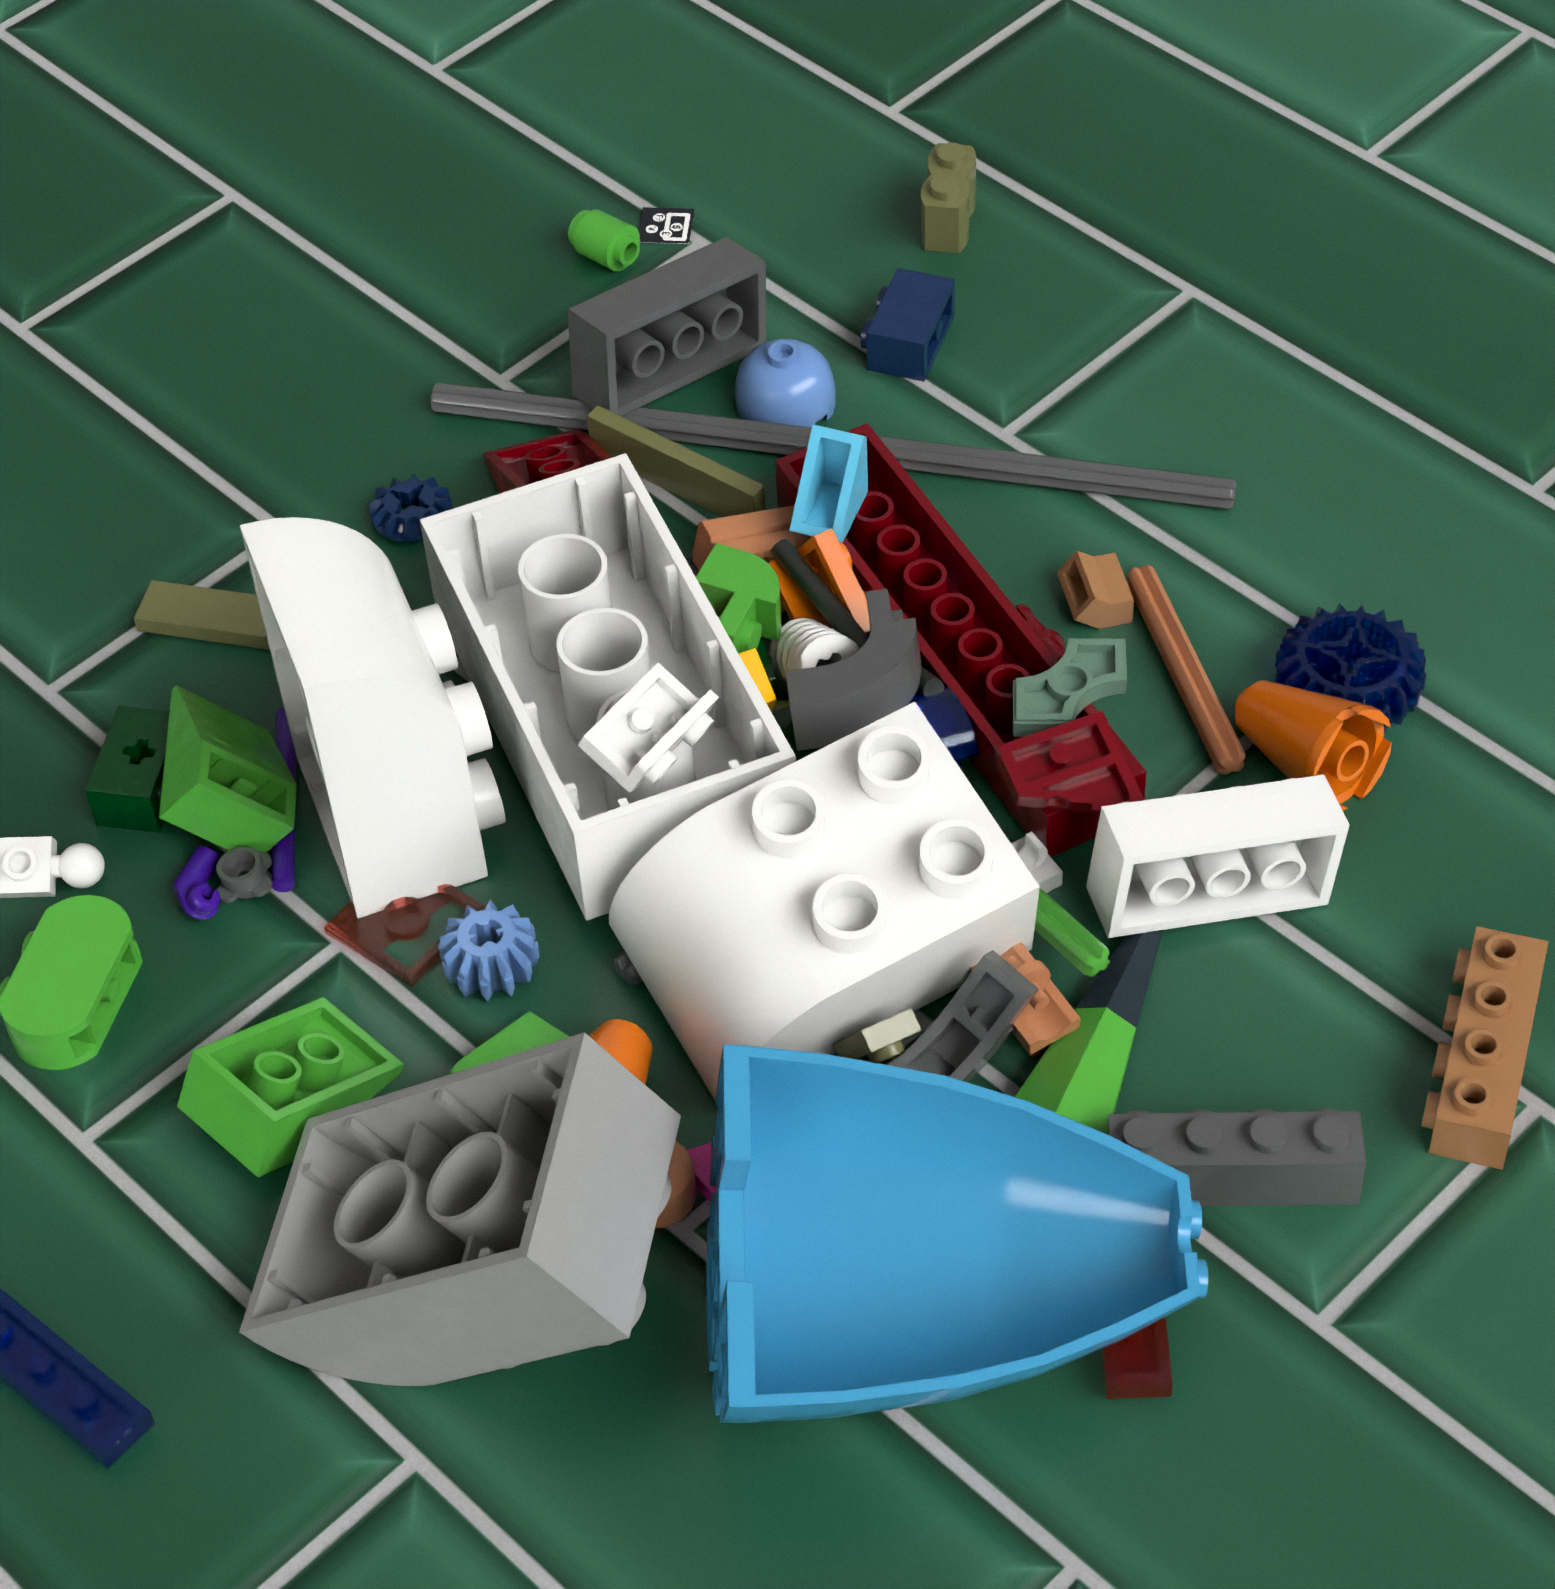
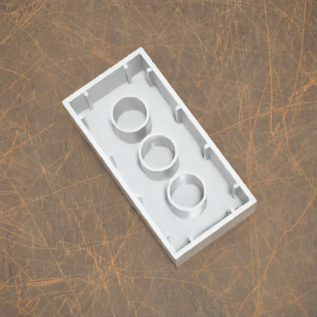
[420,453,796,921]

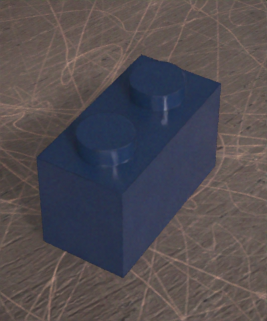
[860,268,955,382]

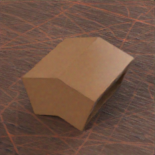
[1057,551,1134,629]

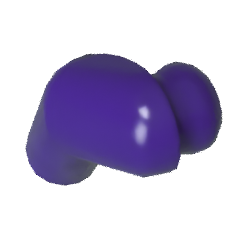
[172,846,220,920]

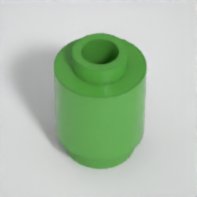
[568,209,640,271]

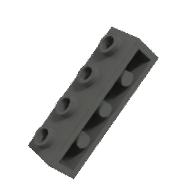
[1107,1108,1366,1206]

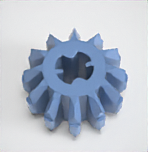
[438,899,540,1002]

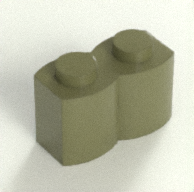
[921,143,976,254]

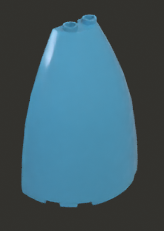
[706,1044,1208,1423]

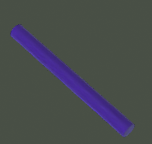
[272,707,297,892]

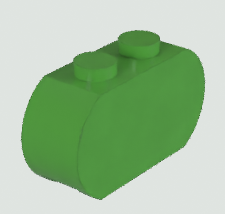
[0,895,143,1070]

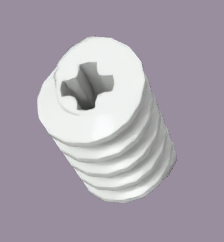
[769,618,859,682]

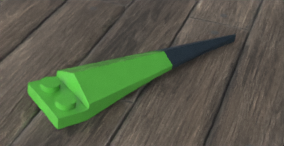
[1015,930,1163,1134]

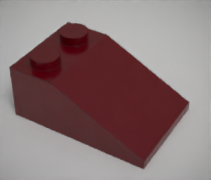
[483,428,612,493]

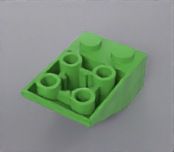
[159,685,297,853]

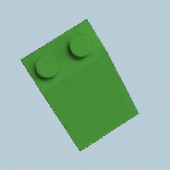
[177,997,404,1177]

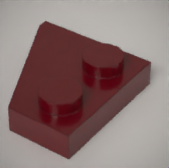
[994,710,1145,815]

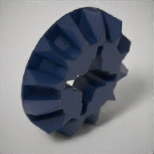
[369,474,453,542]

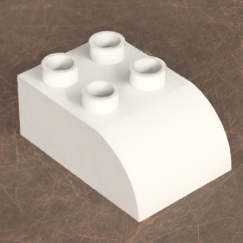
[240,517,506,918]
[609,702,1040,1100]

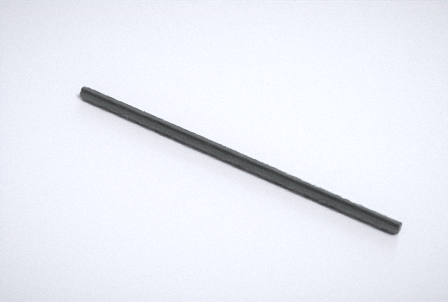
[430,382,1237,510]

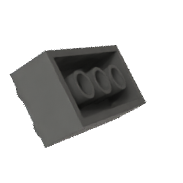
[568,237,767,416]

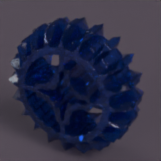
[1275,603,1427,732]

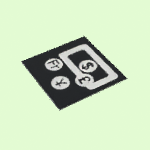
[639,207,695,244]

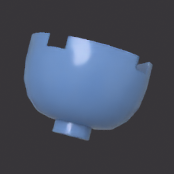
[734,339,836,427]

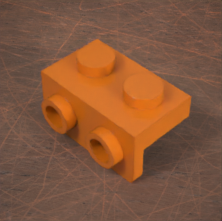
[768,528,871,635]

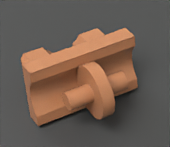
[970,942,1081,1057]

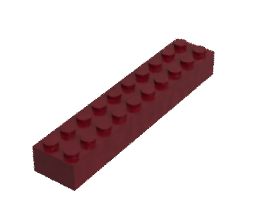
[775,423,1147,857]

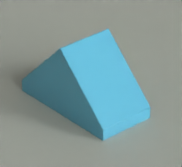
[789,424,868,543]

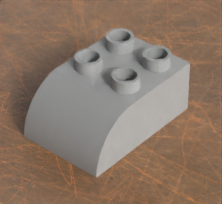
[239,1032,681,1386]

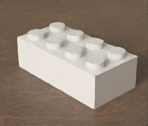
[1086,775,1350,938]

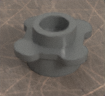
[216,847,273,903]

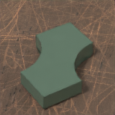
[1013,638,1127,737]

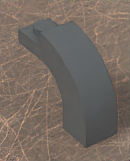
[785,589,922,751]
[887,950,1039,1083]

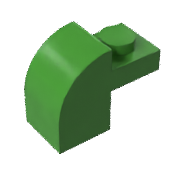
[696,543,781,654]

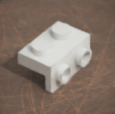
[578,662,719,793]

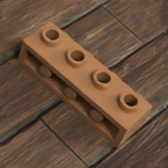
[1421,926,1549,1170]

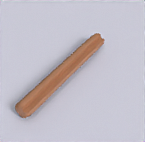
[1127,564,1246,775]

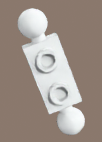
[0,836,105,898]

